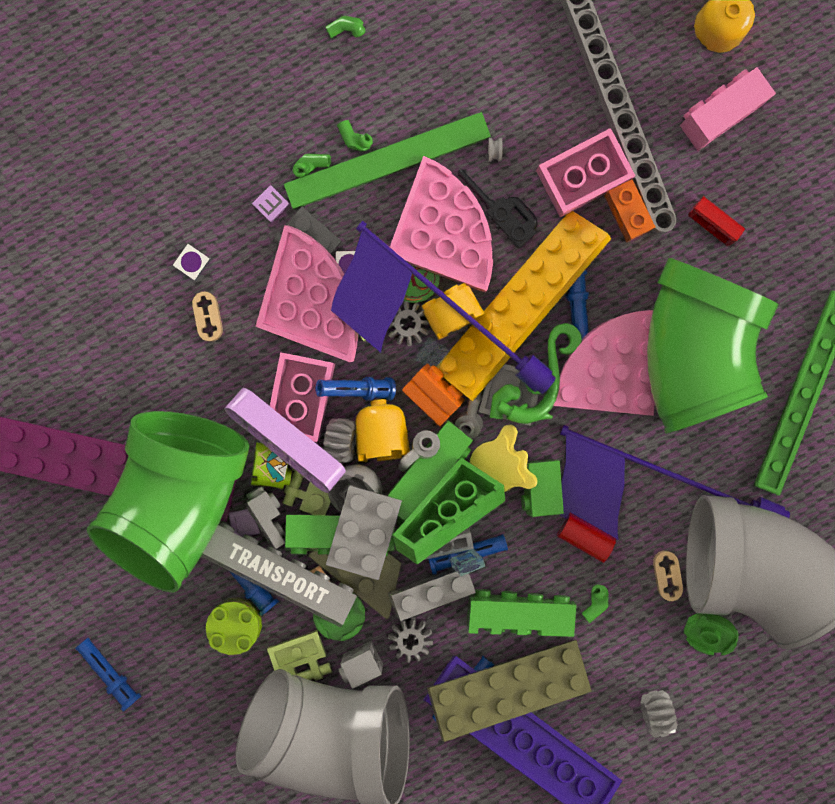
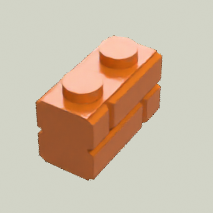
[402,363,465,427]

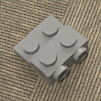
[479,364,546,426]
[243,486,286,549]

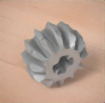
[389,301,430,347]
[323,418,357,463]
[388,617,433,663]
[640,690,677,738]

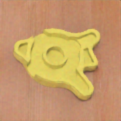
[470,424,537,492]

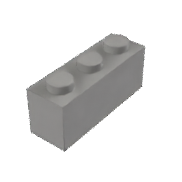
[388,568,476,621]

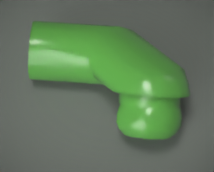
[325,16,366,38]
[337,120,373,152]
[293,154,331,178]
[489,384,521,419]
[582,584,609,623]

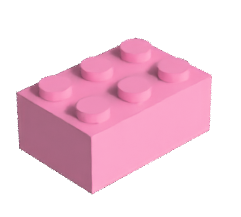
[680,67,776,151]
[536,128,635,218]
[270,352,335,442]

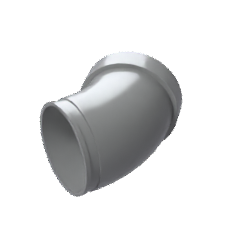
[686,495,835,649]
[236,669,410,804]

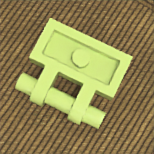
[282,469,331,516]
[267,630,332,681]

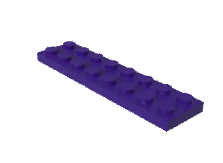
[423,656,622,804]

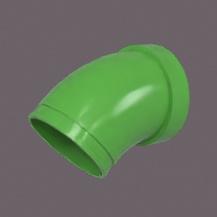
[647,258,779,434]
[87,411,249,593]

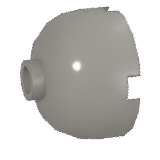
[328,464,383,512]

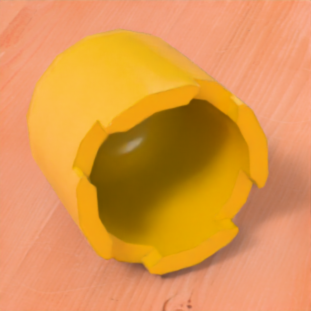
[694,0,755,53]
[355,399,410,462]

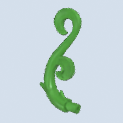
[496,323,582,424]

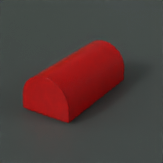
[688,196,745,246]
[557,513,616,563]

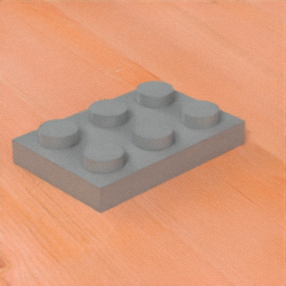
[326,485,402,580]

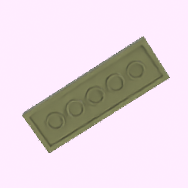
[427,640,592,742]

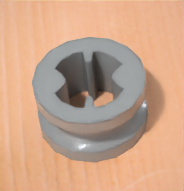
[488,138,502,162]

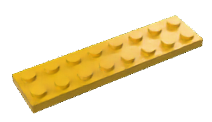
[436,211,611,401]

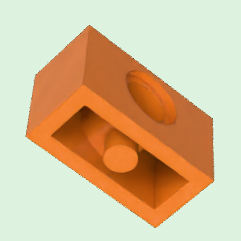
[604,179,655,242]

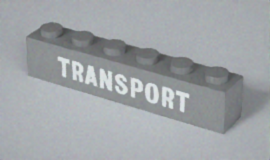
[201,522,357,628]

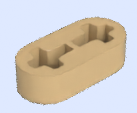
[192,292,223,342]
[653,550,683,601]

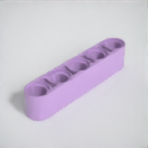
[224,388,346,493]

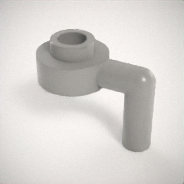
[455,388,485,439]
[398,430,440,472]

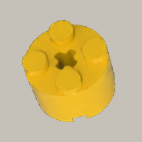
[422,283,485,340]

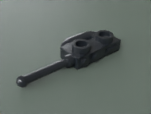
[458,169,538,249]

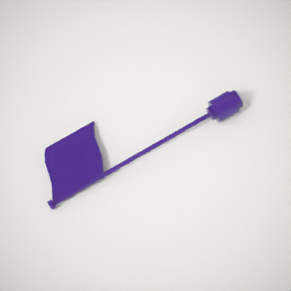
[331,221,556,394]
[560,425,790,540]

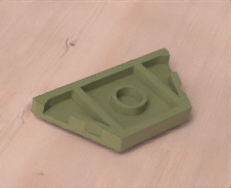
[308,551,401,619]

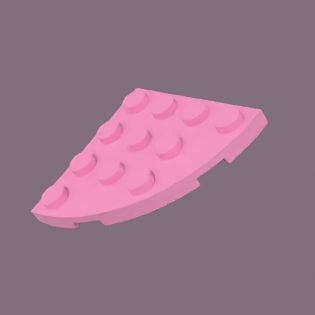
[390,156,493,293]
[255,225,358,362]
[553,310,655,416]

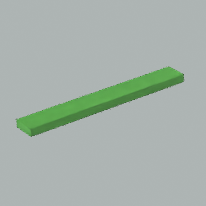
[284,112,491,210]
[753,290,835,496]

